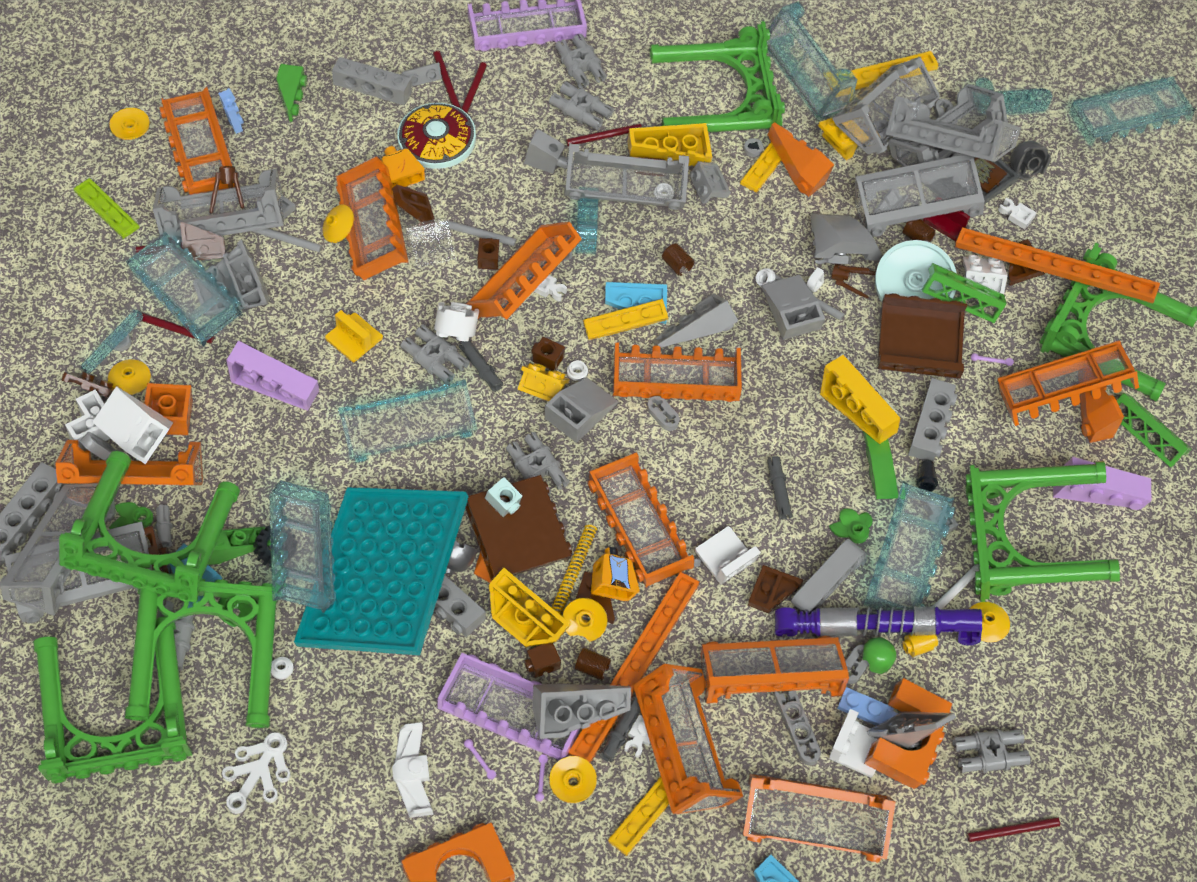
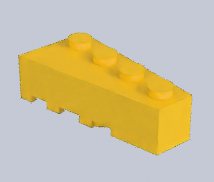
[627,123,712,166]
[820,355,901,444]

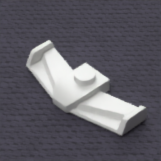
[392,723,434,818]

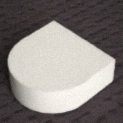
[807,267,824,292]

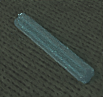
[81,309,143,373]

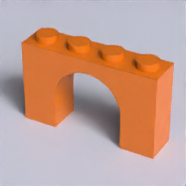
[864,678,952,789]
[401,822,515,882]

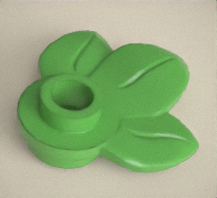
[109,502,154,529]
[829,508,873,543]

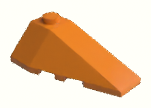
[767,122,834,197]
[1078,367,1124,443]

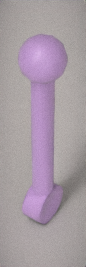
[970,353,1014,366]
[464,739,496,780]
[535,755,548,802]

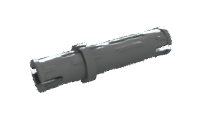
[459,339,504,392]
[767,456,793,520]
[599,697,641,762]

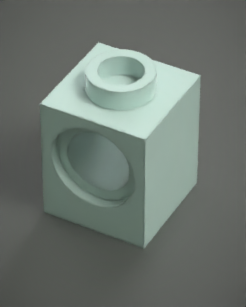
[485,477,522,517]

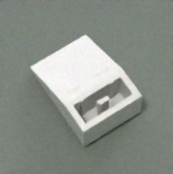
[93,386,173,464]

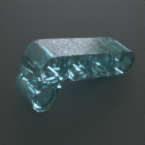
[975,78,1053,116]
[576,188,599,255]

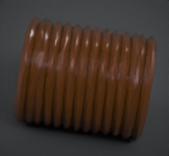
[903,219,936,242]
[662,243,694,276]
[575,647,611,681]

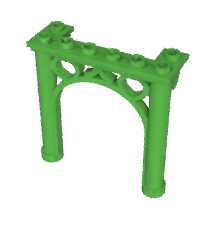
[650,21,785,132]
[1039,243,1197,402]
[59,451,240,603]
[965,461,1120,602]
[125,578,281,728]
[33,617,193,783]

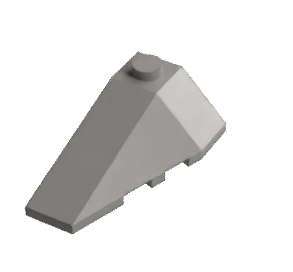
[652,293,738,348]
[532,683,631,739]
[867,711,956,750]

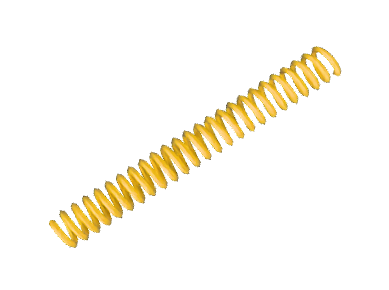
[551,525,598,616]

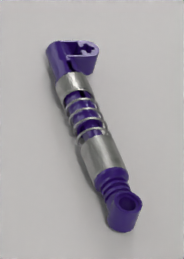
[775,606,982,646]

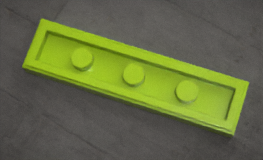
[73,178,140,239]

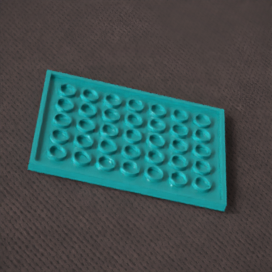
[294,487,469,656]

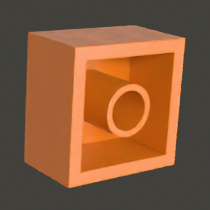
[144,383,193,436]

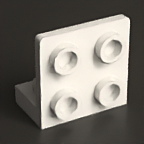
[962,255,1008,294]
[695,526,761,585]
[829,709,877,778]

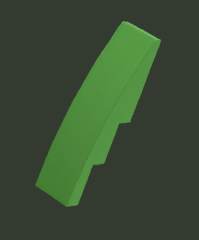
[863,431,898,499]

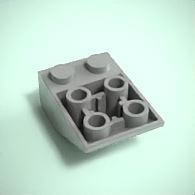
[761,275,825,340]
[545,377,619,443]

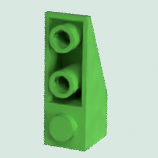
[276,64,307,122]
[208,526,272,565]

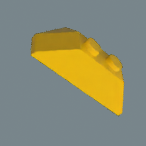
[489,568,571,647]

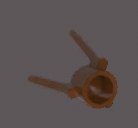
[209,166,244,214]
[831,264,876,299]

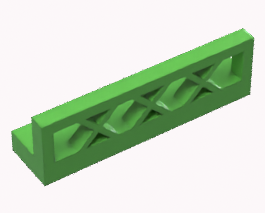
[922,263,1007,323]
[1117,393,1192,468]

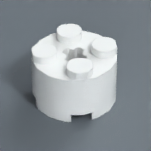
[434,302,479,341]

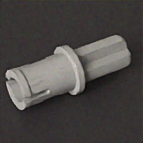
[155,504,173,547]

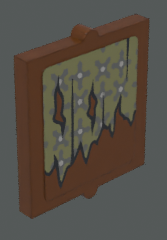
[972,157,1007,193]

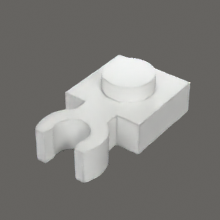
[998,198,1037,229]
[533,275,567,301]
[624,715,651,758]

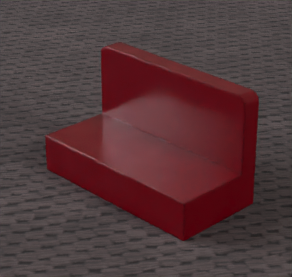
[923,197,970,242]

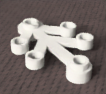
[222,733,291,814]

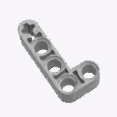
[791,539,867,614]

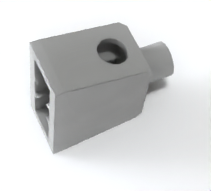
[524,129,568,174]

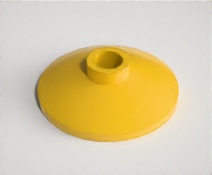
[109,108,150,140]
[322,205,354,243]
[108,359,151,395]
[562,598,607,642]
[970,602,1010,642]
[549,756,597,803]

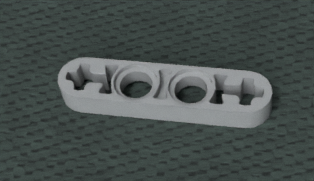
[773,691,821,766]

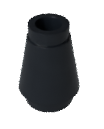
[916,460,938,493]

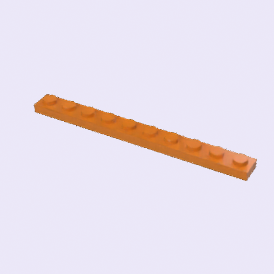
[955,227,1160,303]
[568,572,700,763]

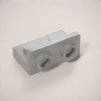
[689,162,731,204]

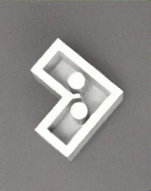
[65,389,111,451]

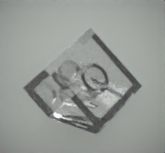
[405,217,456,268]

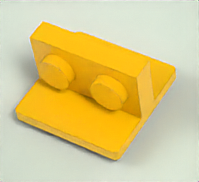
[818,117,870,160]
[325,310,383,362]
[517,363,570,401]

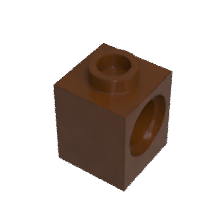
[477,238,500,270]
[531,337,565,371]
[524,643,561,678]

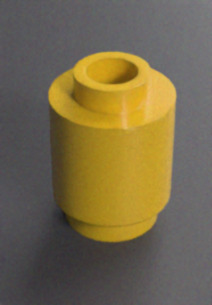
[902,634,938,657]

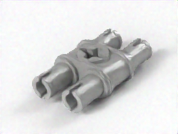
[555,34,607,88]
[549,81,614,131]
[400,324,470,385]
[506,432,570,495]
[153,601,195,671]
[952,728,1031,774]

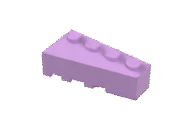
[226,341,319,411]
[1053,457,1152,510]

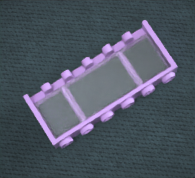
[468,0,587,51]
[438,653,581,760]

